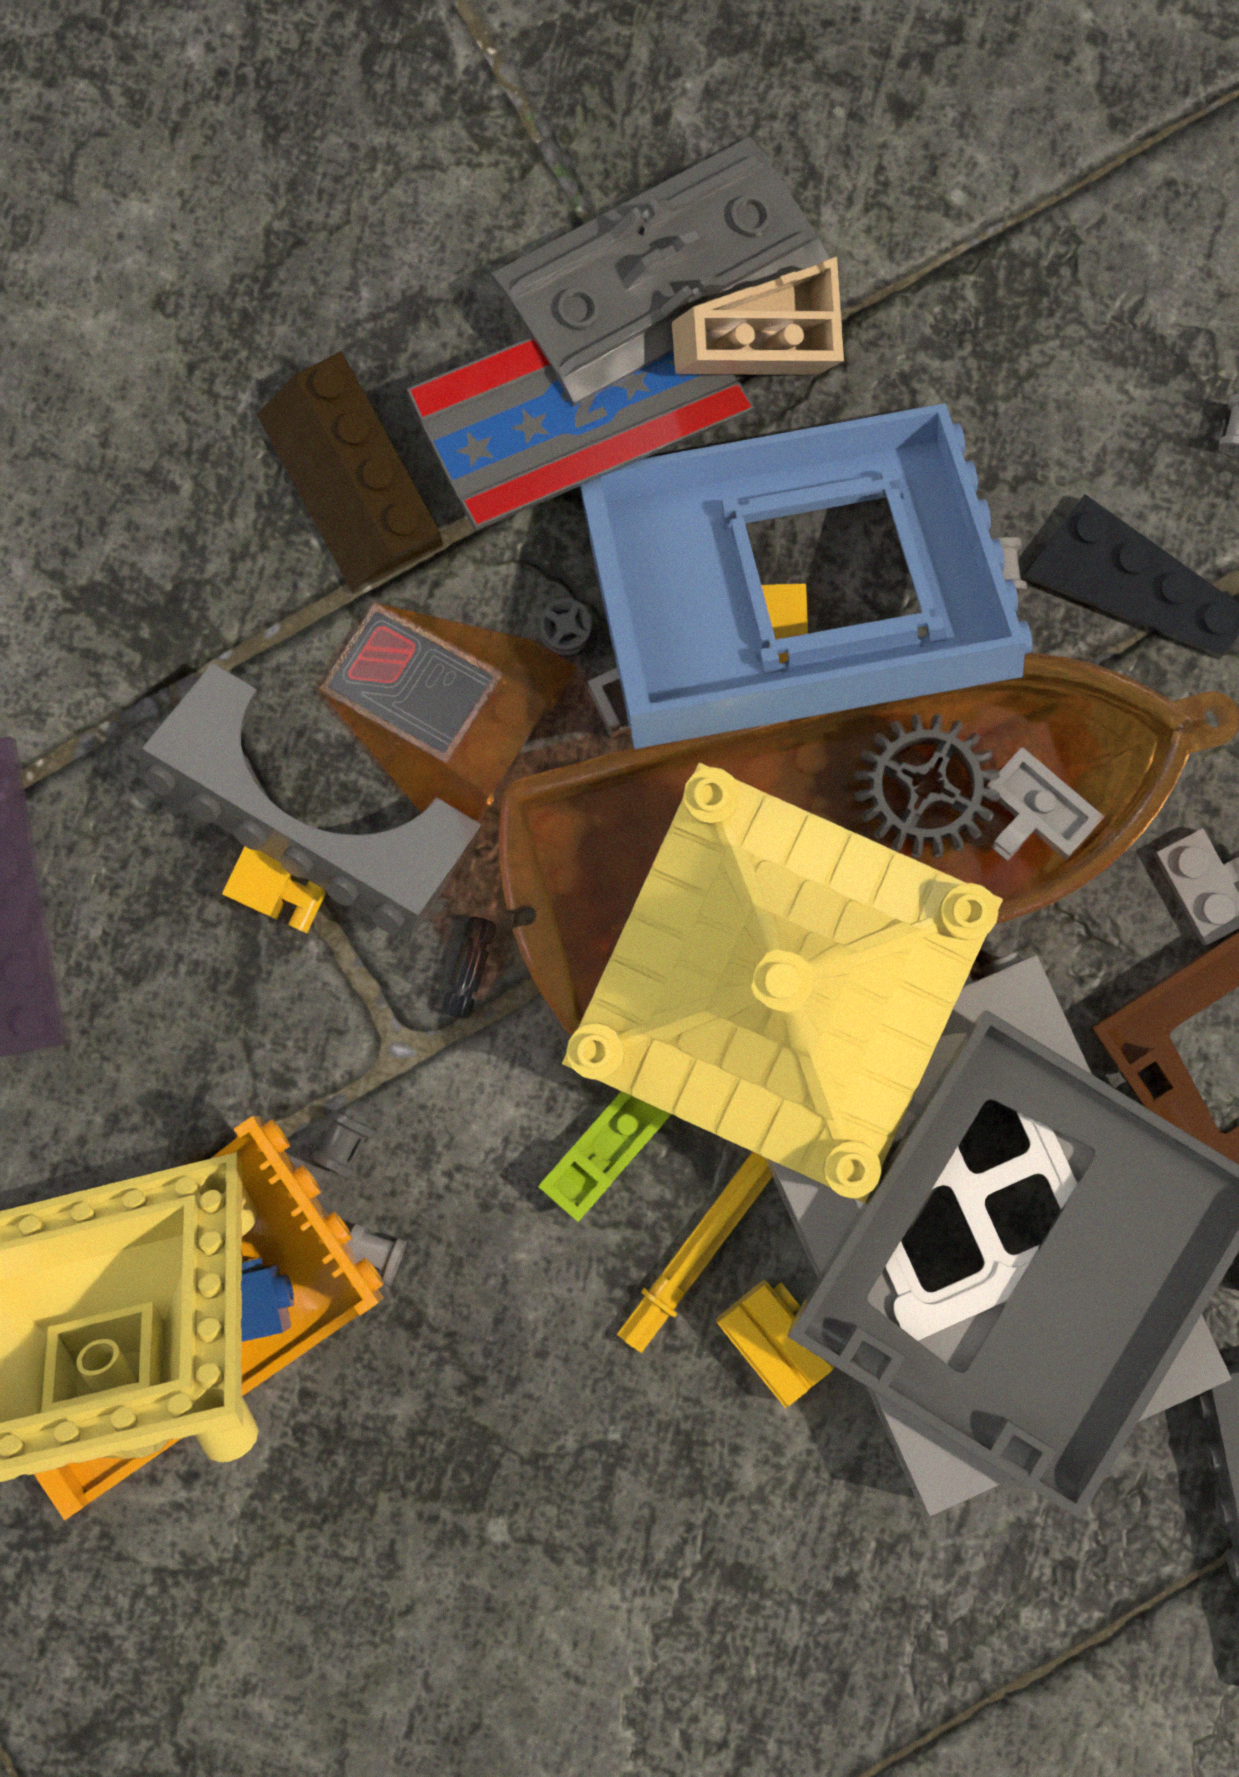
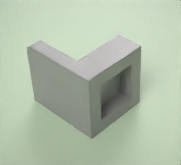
[588,668,630,738]

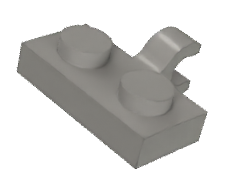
[986,747,1104,862]
[1153,828,1239,946]

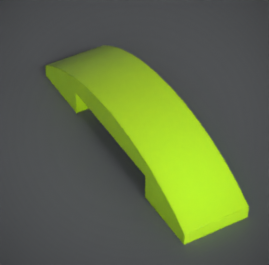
[538,1091,671,1222]

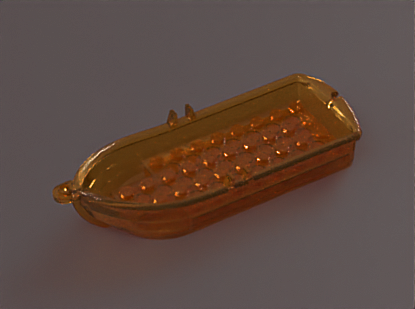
[499,653,1239,1036]

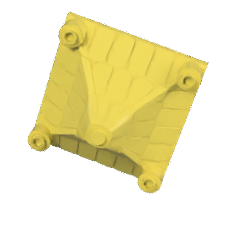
[562,763,1003,1204]
[0,1152,259,1482]

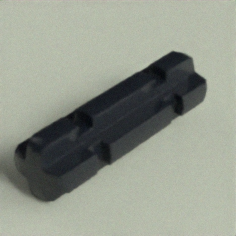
[442,916,496,1019]

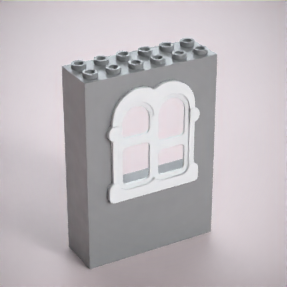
[765,951,1232,1516]

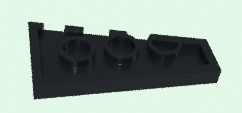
[1022,494,1239,659]

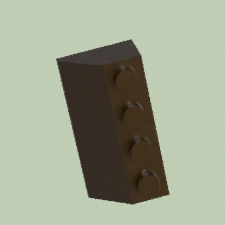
[256,351,444,594]

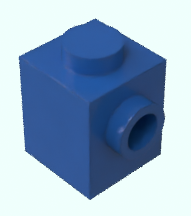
[241,1257,294,1342]

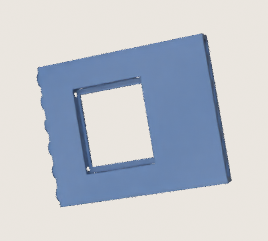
[580,403,1032,749]

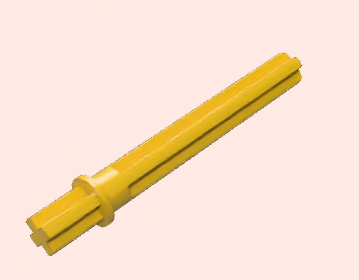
[617,1151,773,1353]

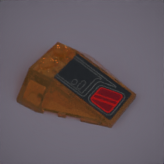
[319,602,577,823]

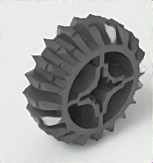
[854,714,1000,859]

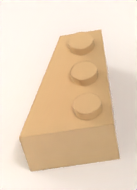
[672,257,844,375]

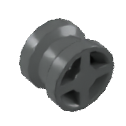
[540,598,592,657]

